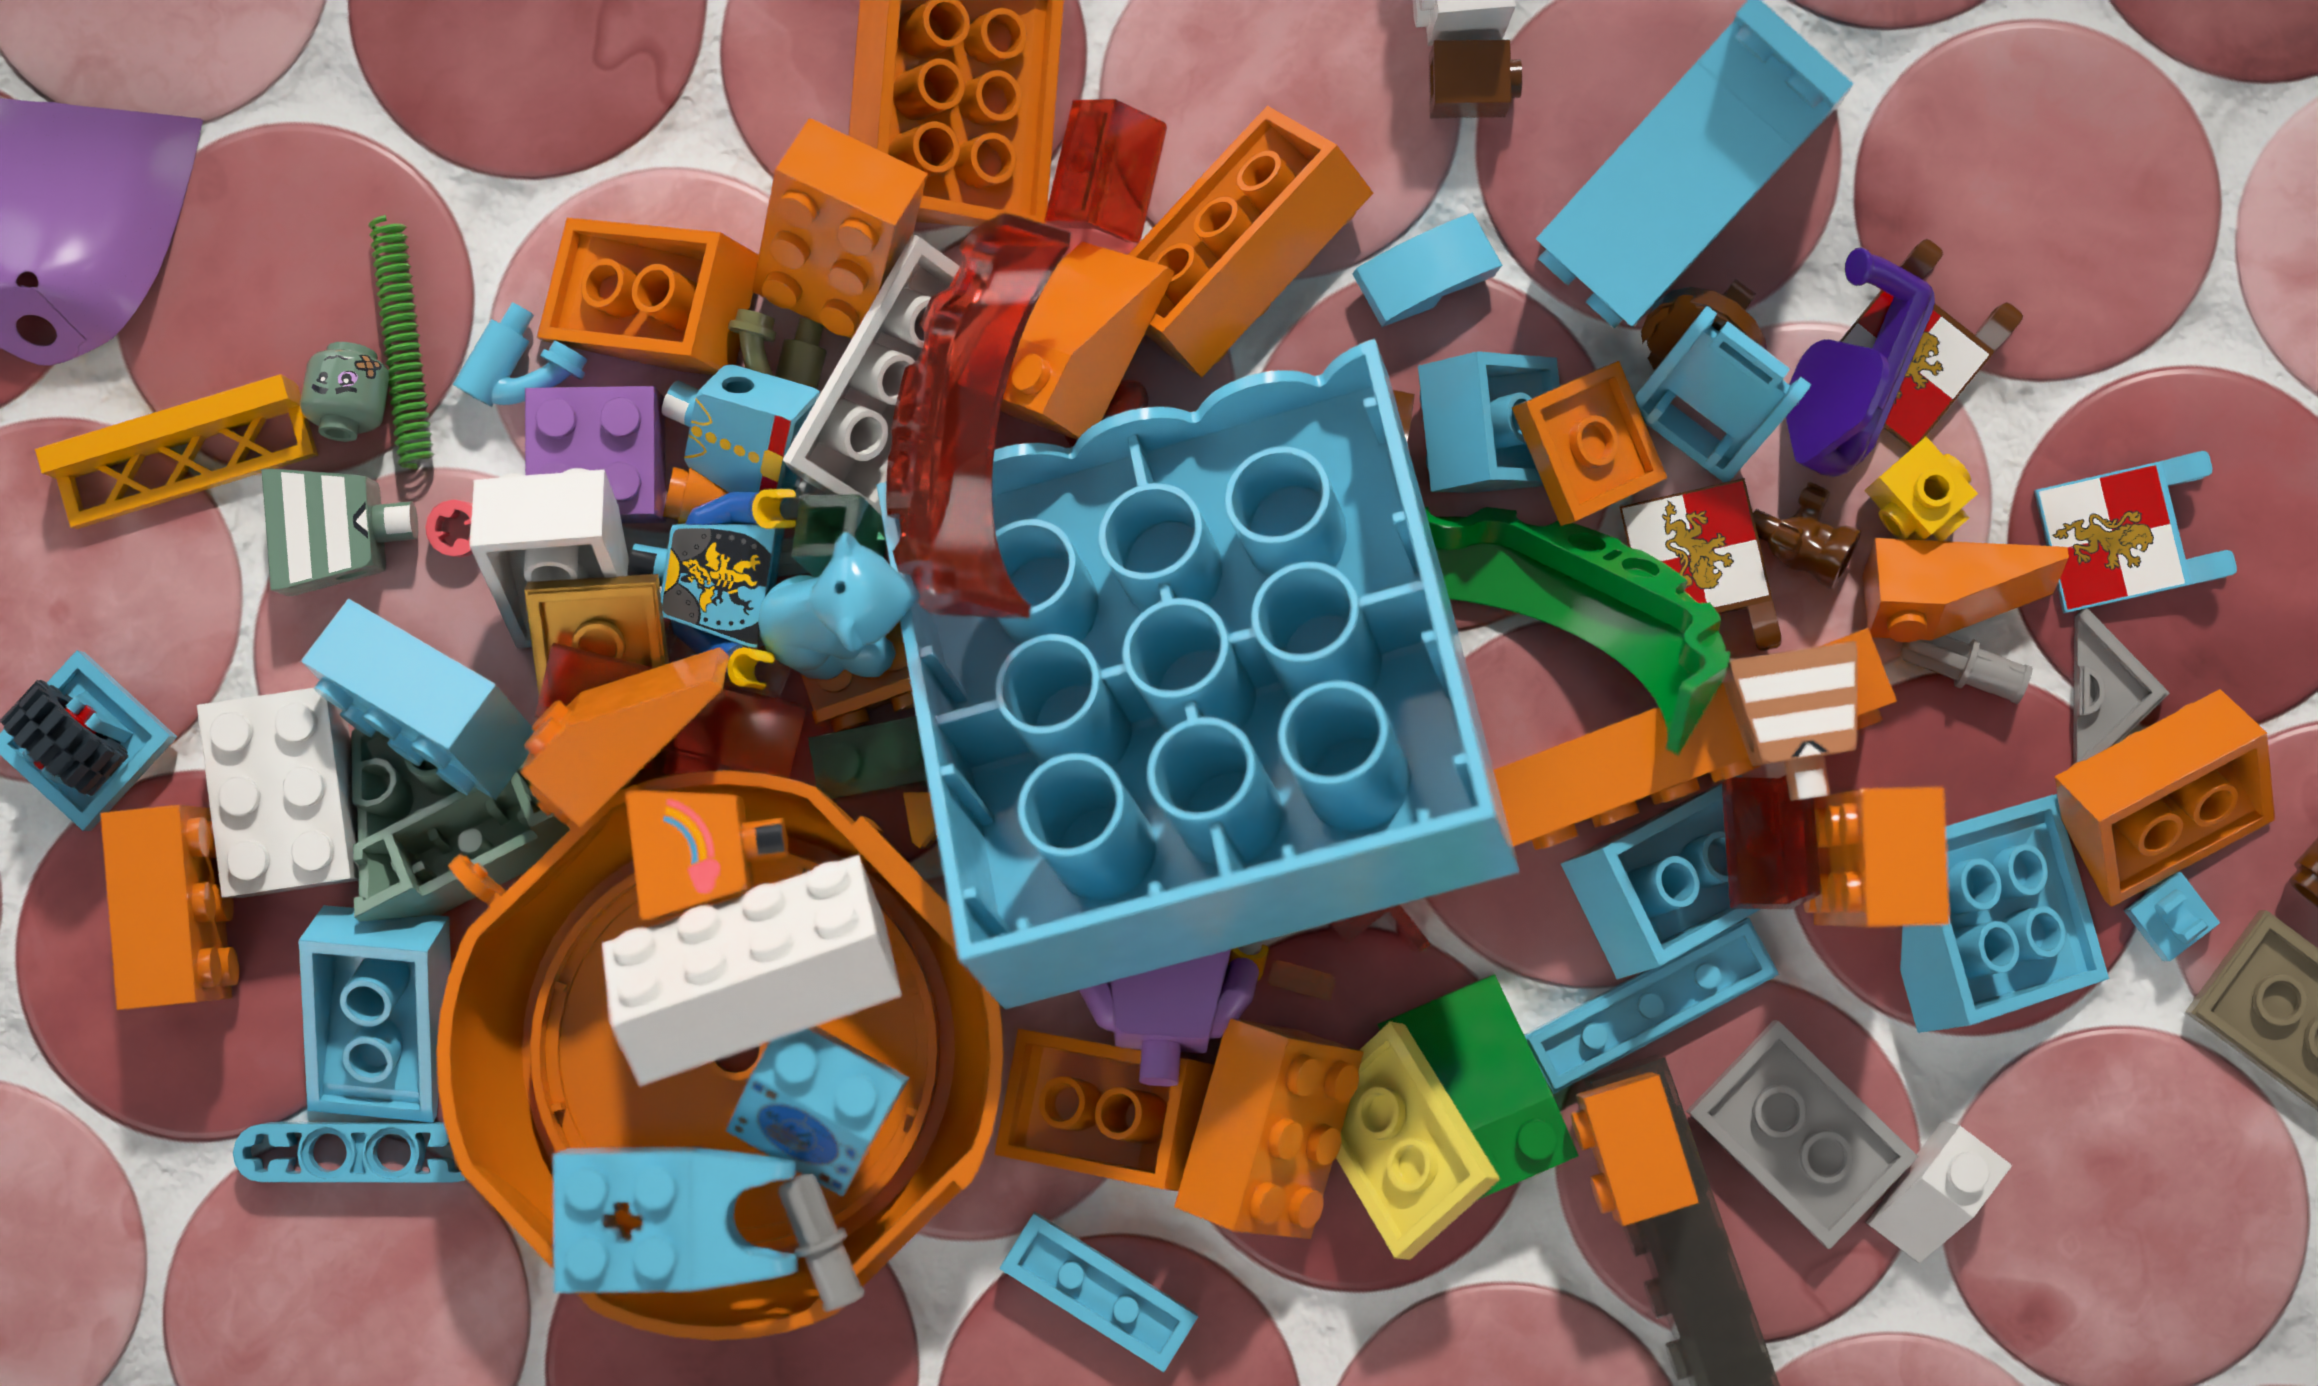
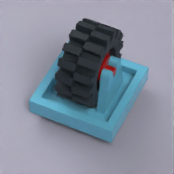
[0,650,177,831]

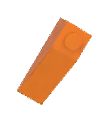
[1862,538,2069,642]

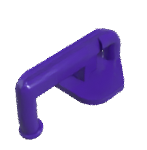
[1786,247,1935,477]

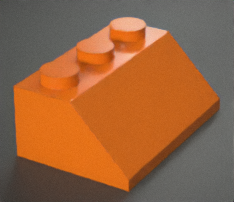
[2055,689,2275,907]

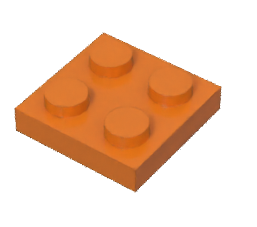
[1512,361,1668,526]

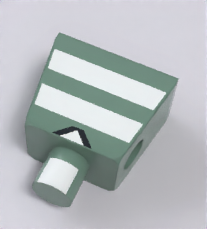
[261,469,418,596]

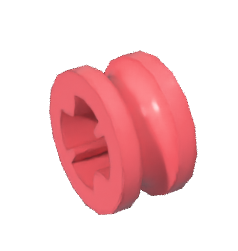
[425,499,473,557]

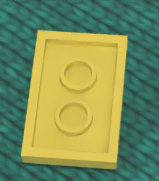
[1336,1021,1500,1260]

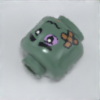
[300,342,390,442]

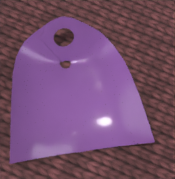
[0,98,203,366]

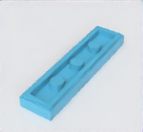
[1524,918,1780,1094]

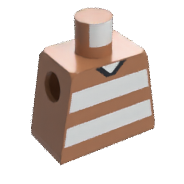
[1723,641,1857,801]

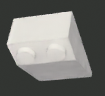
[470,468,629,648]

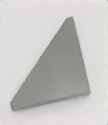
[2073,608,2170,765]

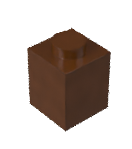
[1429,39,1522,118]

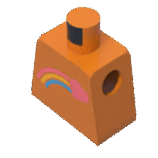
[626,791,788,920]

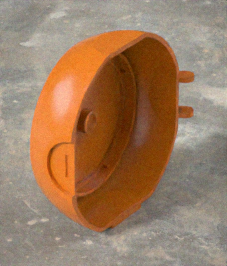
[437,771,1003,1340]

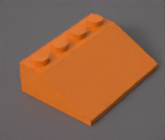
[849,0,1064,232]

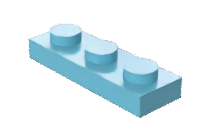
[999,1211,1198,1372]

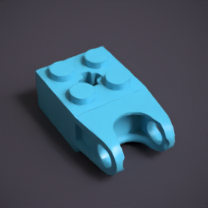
[553,1146,797,1293]

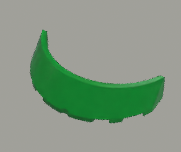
[1424,506,1730,755]

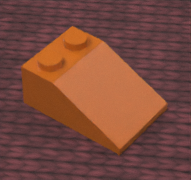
[537,217,759,376]
[958,241,1175,440]
[521,647,729,828]
[994,1028,1214,1191]

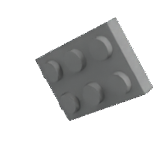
[1686,1020,1919,1250]

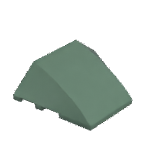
[351,729,570,922]

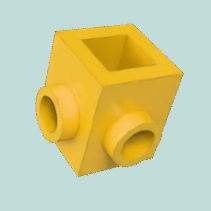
[1864,436,1978,541]

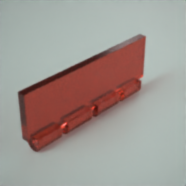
[534,643,807,779]

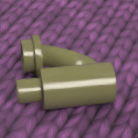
[728,309,827,389]

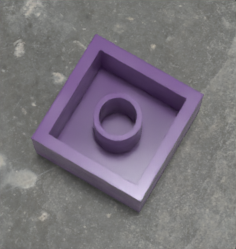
[525,386,666,524]

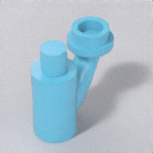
[453,302,588,407]

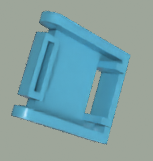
[1634,306,1811,483]

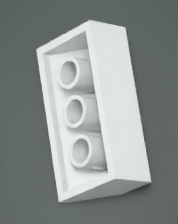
[782,234,1004,520]

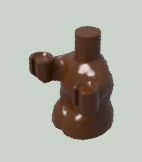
[1753,482,1862,590]

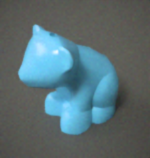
[758,532,916,680]

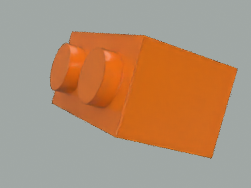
[1570,1072,1699,1226]

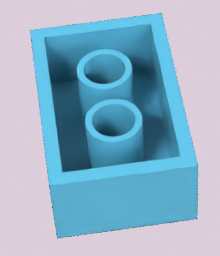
[301,599,535,800]

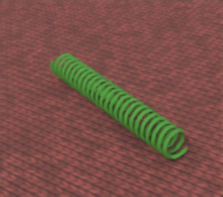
[368,215,434,469]

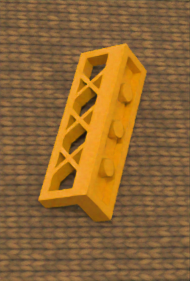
[35,374,318,529]

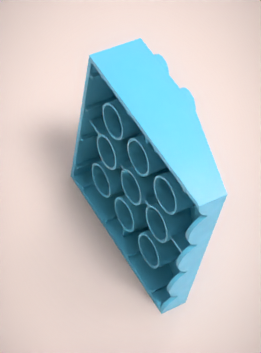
[876,339,1519,1010]

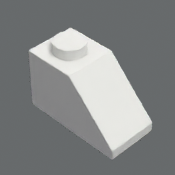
[1866,1121,2013,1263]

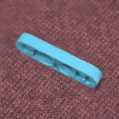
[233,1122,467,1183]

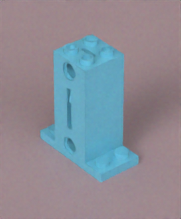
[1536,0,1854,328]

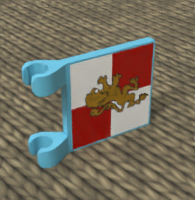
[2034,451,2237,614]

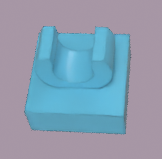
[2123,872,2220,962]

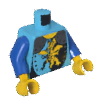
[628,489,796,690]

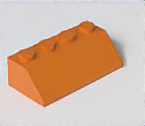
[1128,106,1374,378]

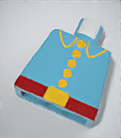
[662,364,820,506]

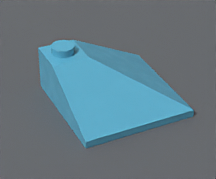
[1900,794,2109,1033]

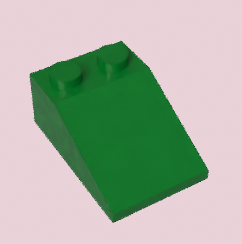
[1377,974,1579,1200]

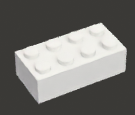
[603,855,901,1086]

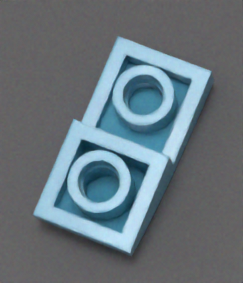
[1352,212,1502,327]

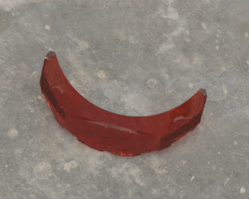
[886,213,1072,619]

